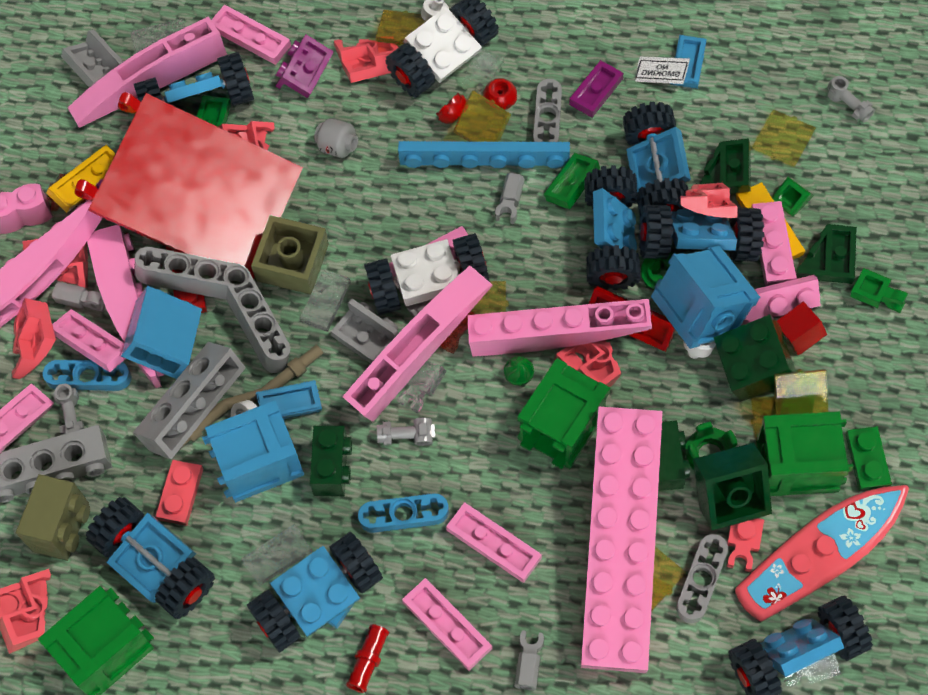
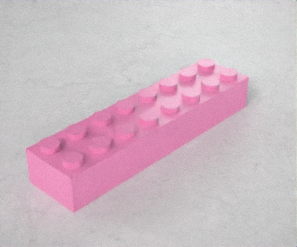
[581,406,663,673]

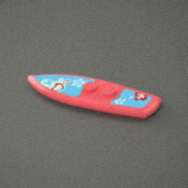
[735,485,909,622]

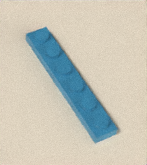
[398,141,570,169]

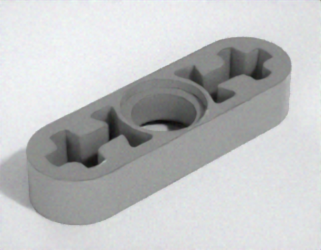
[533,79,562,142]
[676,534,728,623]

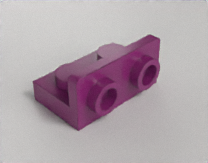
[275,34,334,98]

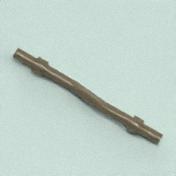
[180,345,323,449]

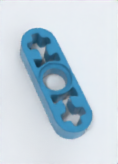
[43,360,132,391]
[358,494,449,533]

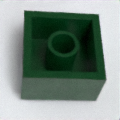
[713,314,799,401]
[693,442,772,531]

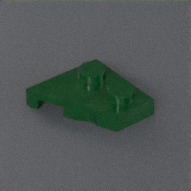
[696,138,751,194]
[796,224,857,284]

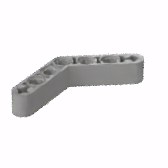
[135,247,290,373]

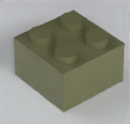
[251,215,329,295]
[16,474,90,561]

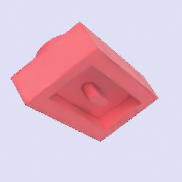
[155,460,203,526]

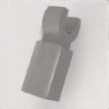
[495,173,525,224]
[52,281,105,312]
[514,630,544,691]

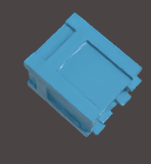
[651,246,760,349]
[202,400,304,503]

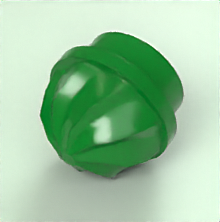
[504,356,534,386]

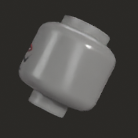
[314,118,358,158]

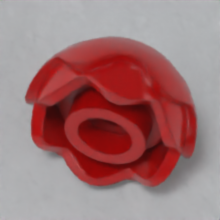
[483,78,517,111]
[436,93,468,124]

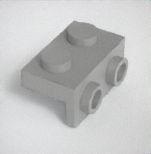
[61,29,123,87]
[330,298,398,363]

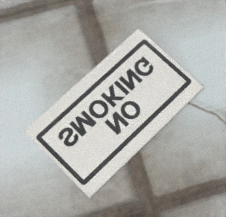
[634,56,690,84]

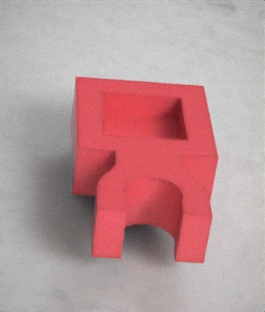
[727,518,764,572]

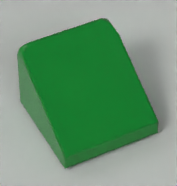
[772,177,814,217]

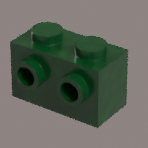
[310,426,352,496]

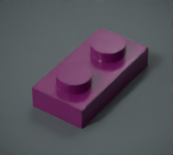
[569,60,624,118]

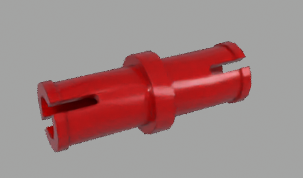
[346,624,389,693]

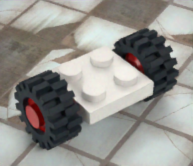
[385,0,499,98]
[364,233,490,315]

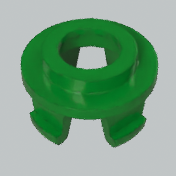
[685,422,738,471]

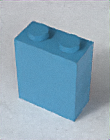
[121,285,202,379]

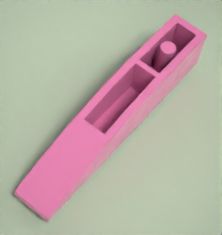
[68,17,227,128]
[0,200,103,328]
[87,224,164,388]
[342,266,493,422]
[467,299,652,357]

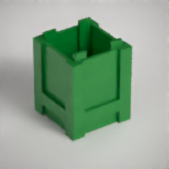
[517,358,610,469]
[756,411,854,496]
[38,586,154,695]

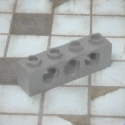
[132,342,246,459]
[0,425,113,503]

